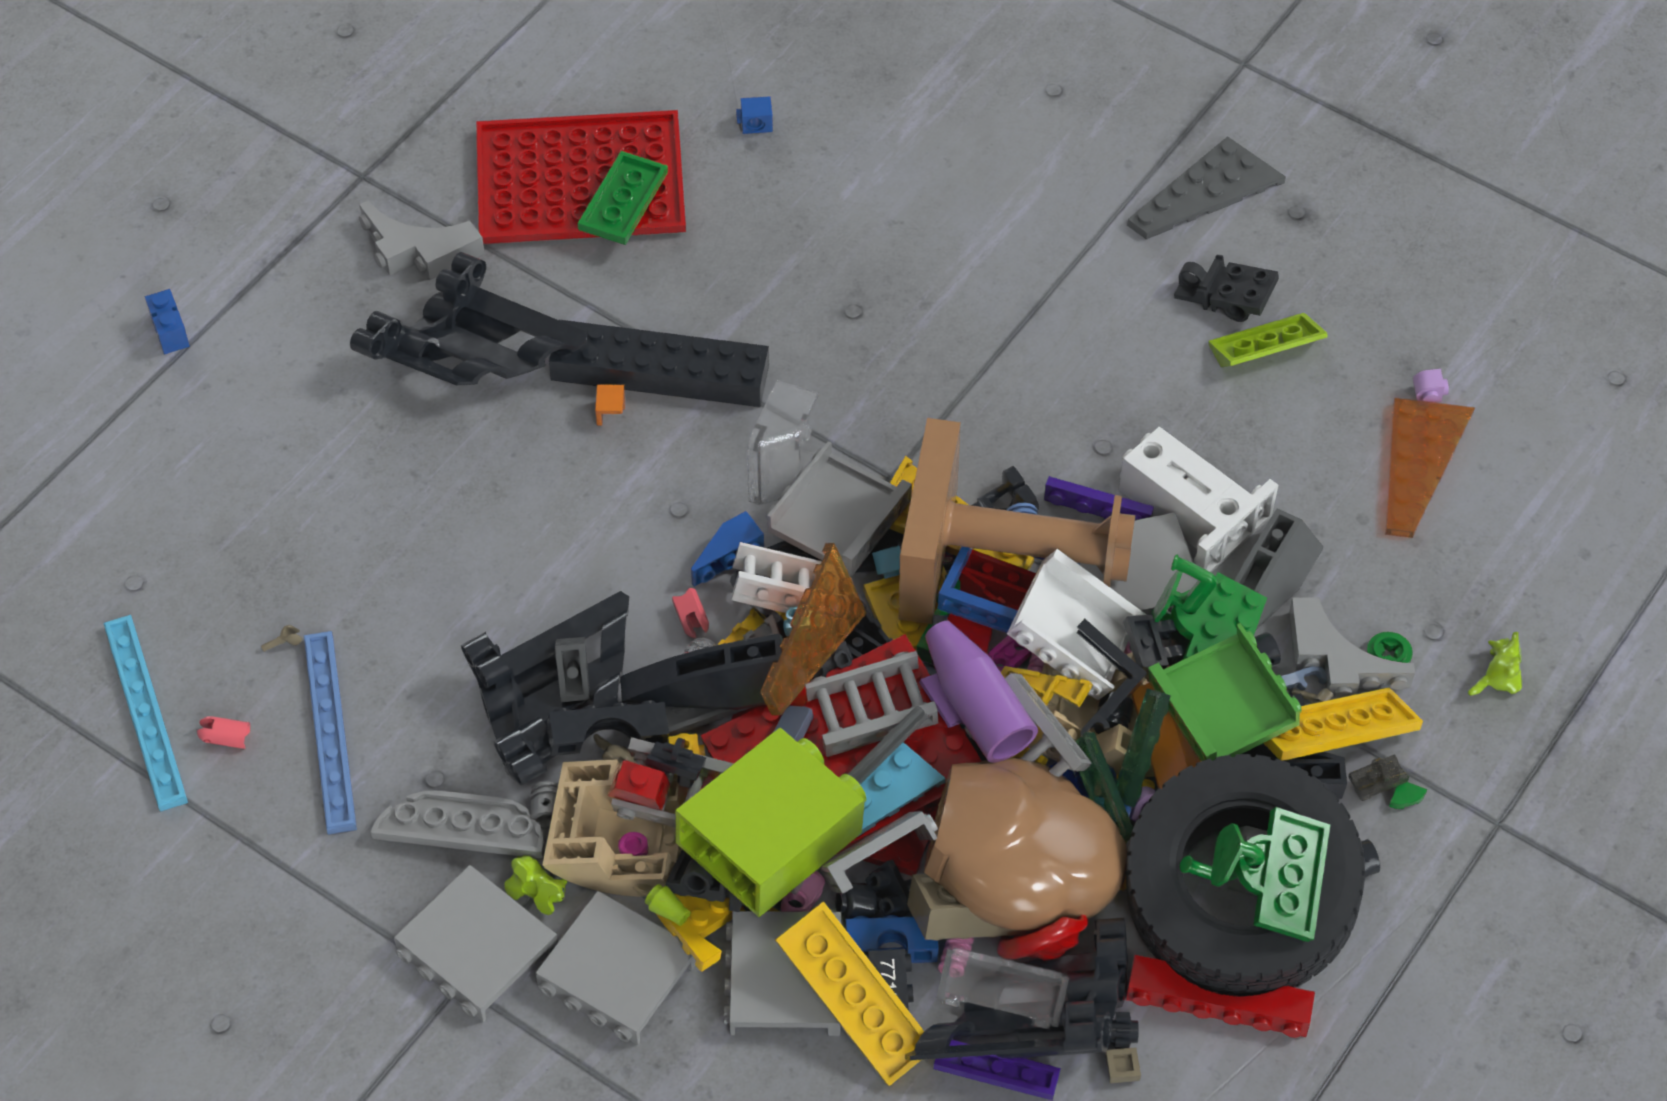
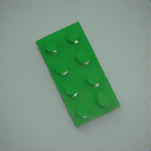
[578,151,668,245]

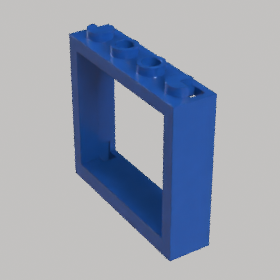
[938,546,1080,633]

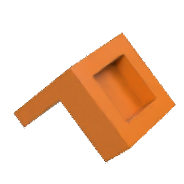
[595,385,625,426]

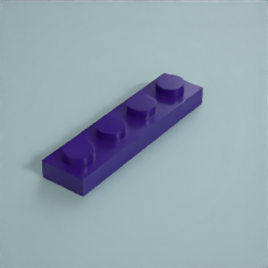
[1044,476,1154,521]
[933,1040,1061,1101]

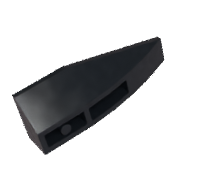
[620,633,793,710]

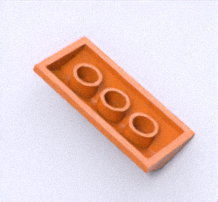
[1132,683,1201,789]

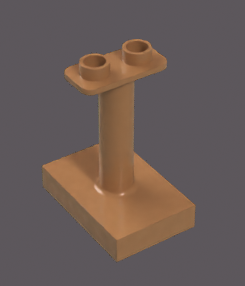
[899,418,1135,624]

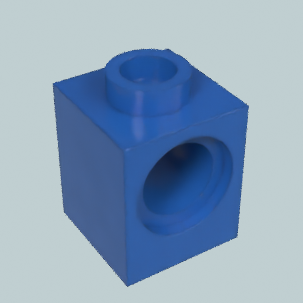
[736,96,773,134]

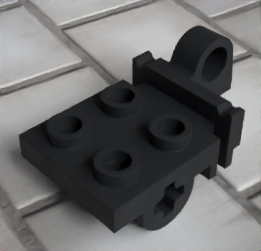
[1174,255,1279,322]
[666,849,770,912]

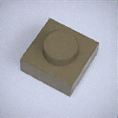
[1105,1047,1141,1083]

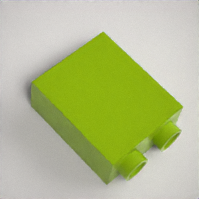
[676,728,866,917]

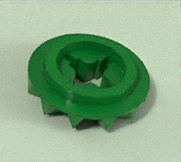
[1367,632,1413,663]

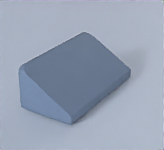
[774,706,814,741]

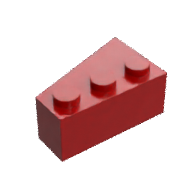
[959,550,1036,610]

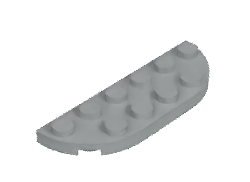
[370,790,545,859]

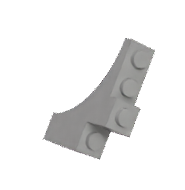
[359,200,485,279]
[1289,597,1415,699]

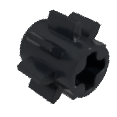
[1110,1012,1139,1049]

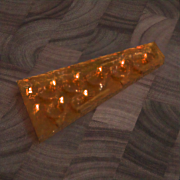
[1385,398,1475,538]

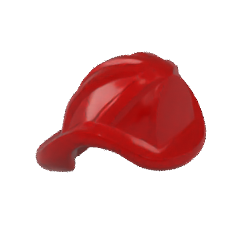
[997,914,1088,960]

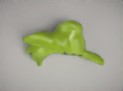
[1467,632,1522,696]
[504,856,567,915]

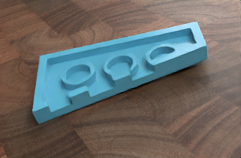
[857,742,946,837]

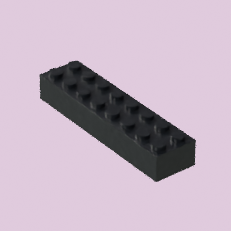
[549,319,769,407]

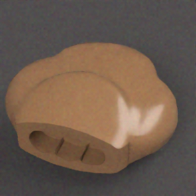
[924,757,1128,931]

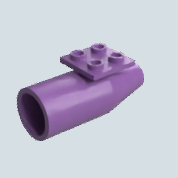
[919,621,1038,763]

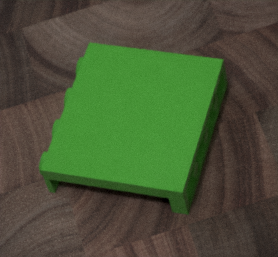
[1148,623,1302,761]

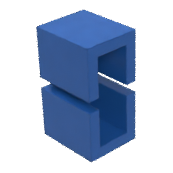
[144,289,190,355]

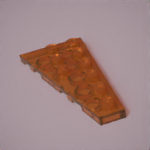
[760,543,866,715]

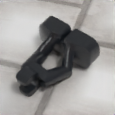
[971,466,1039,511]

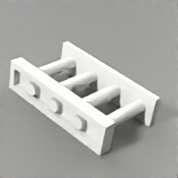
[732,542,849,625]

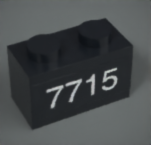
[867,947,914,1010]

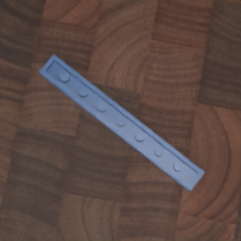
[304,631,357,835]

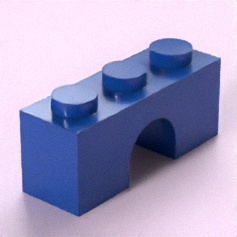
[846,915,938,963]

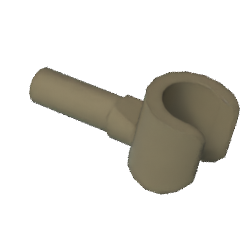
[261,625,302,652]
[1292,688,1334,704]

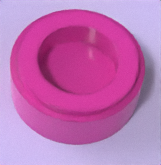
[618,832,649,856]

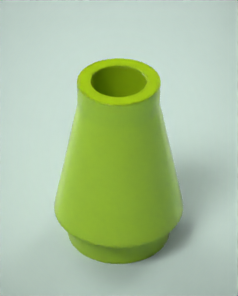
[645,884,691,926]

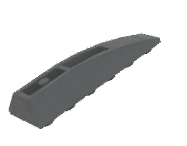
[1234,508,1323,630]

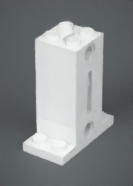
[1119,427,1278,573]

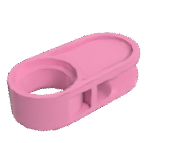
[780,871,825,912]

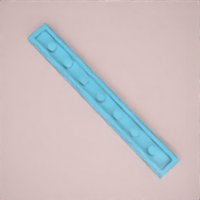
[103,615,188,812]

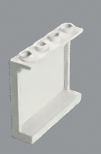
[1007,549,1146,700]

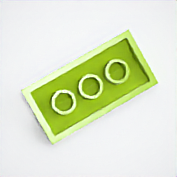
[1208,313,1328,367]

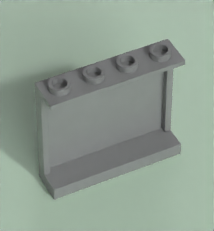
[766,441,912,576]
[1080,512,1198,615]
[819,812,938,894]
[394,865,558,1022]
[536,891,696,1045]
[724,911,841,1036]

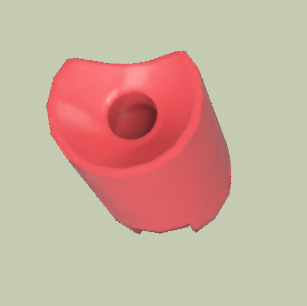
[672,588,709,638]
[197,716,250,749]

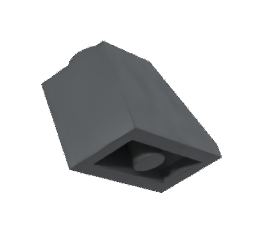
[555,637,590,702]

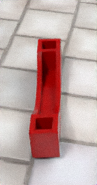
[1126,955,1315,1038]

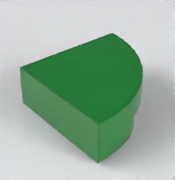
[1389,779,1428,809]

